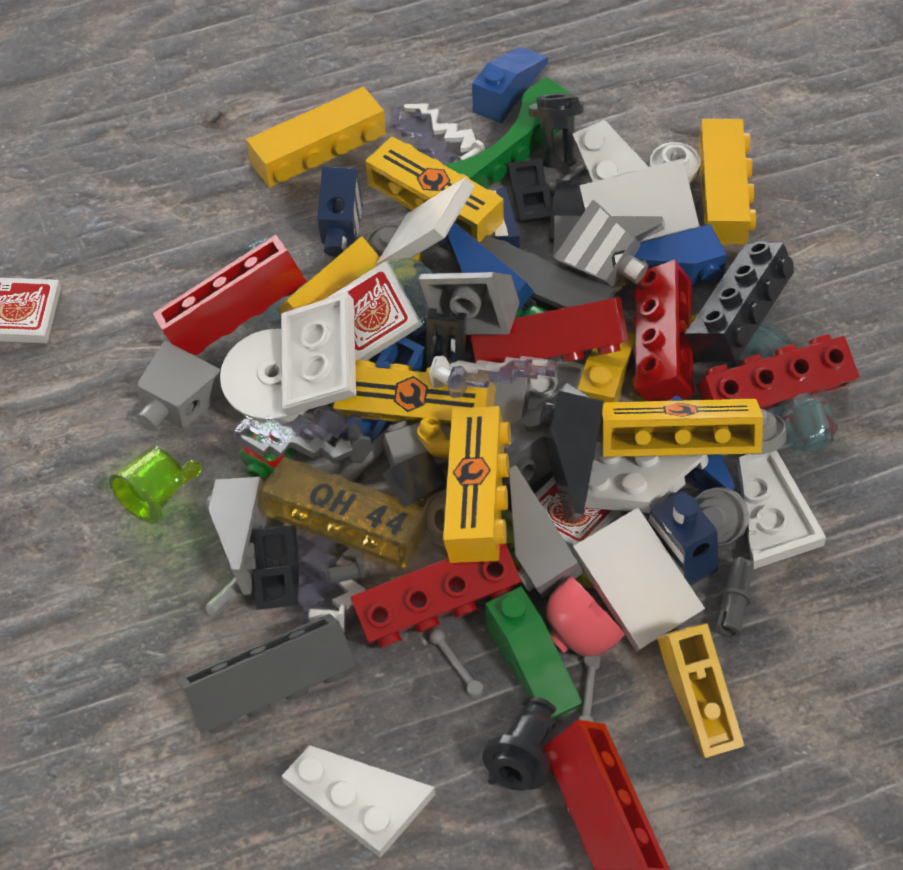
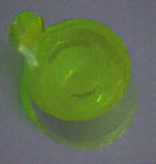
[109,446,202,524]

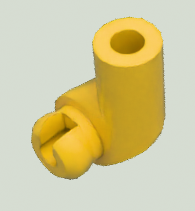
[417,416,450,459]

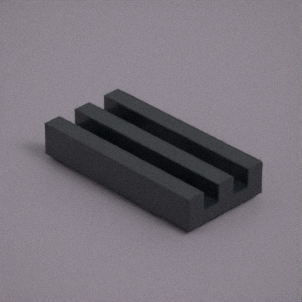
[426,308,467,376]

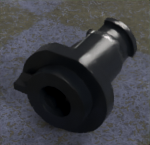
[529,93,584,168]
[482,696,558,791]

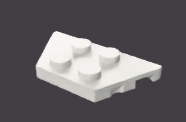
[585,442,709,513]

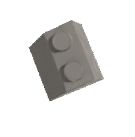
[419,272,520,335]

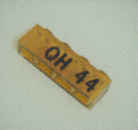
[261,457,426,569]

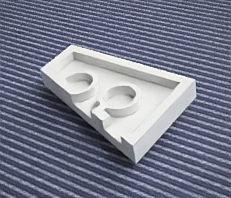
[573,120,648,182]
[737,450,826,569]
[282,745,435,858]

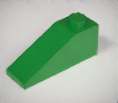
[485,587,582,720]

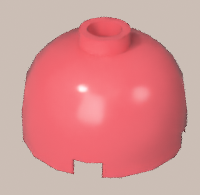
[546,576,625,657]

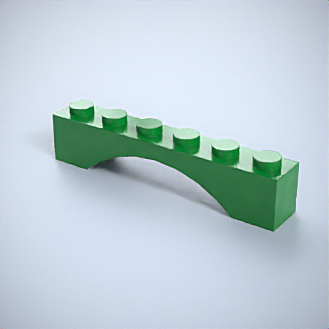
[406,77,576,211]

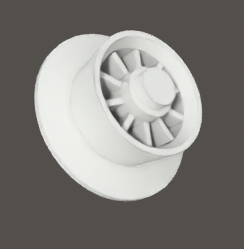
[220,329,307,424]

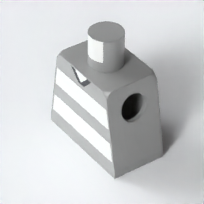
[553,200,648,287]

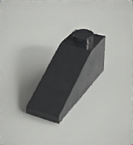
[540,390,604,523]

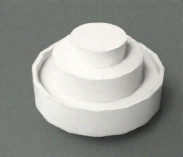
[650,142,700,184]

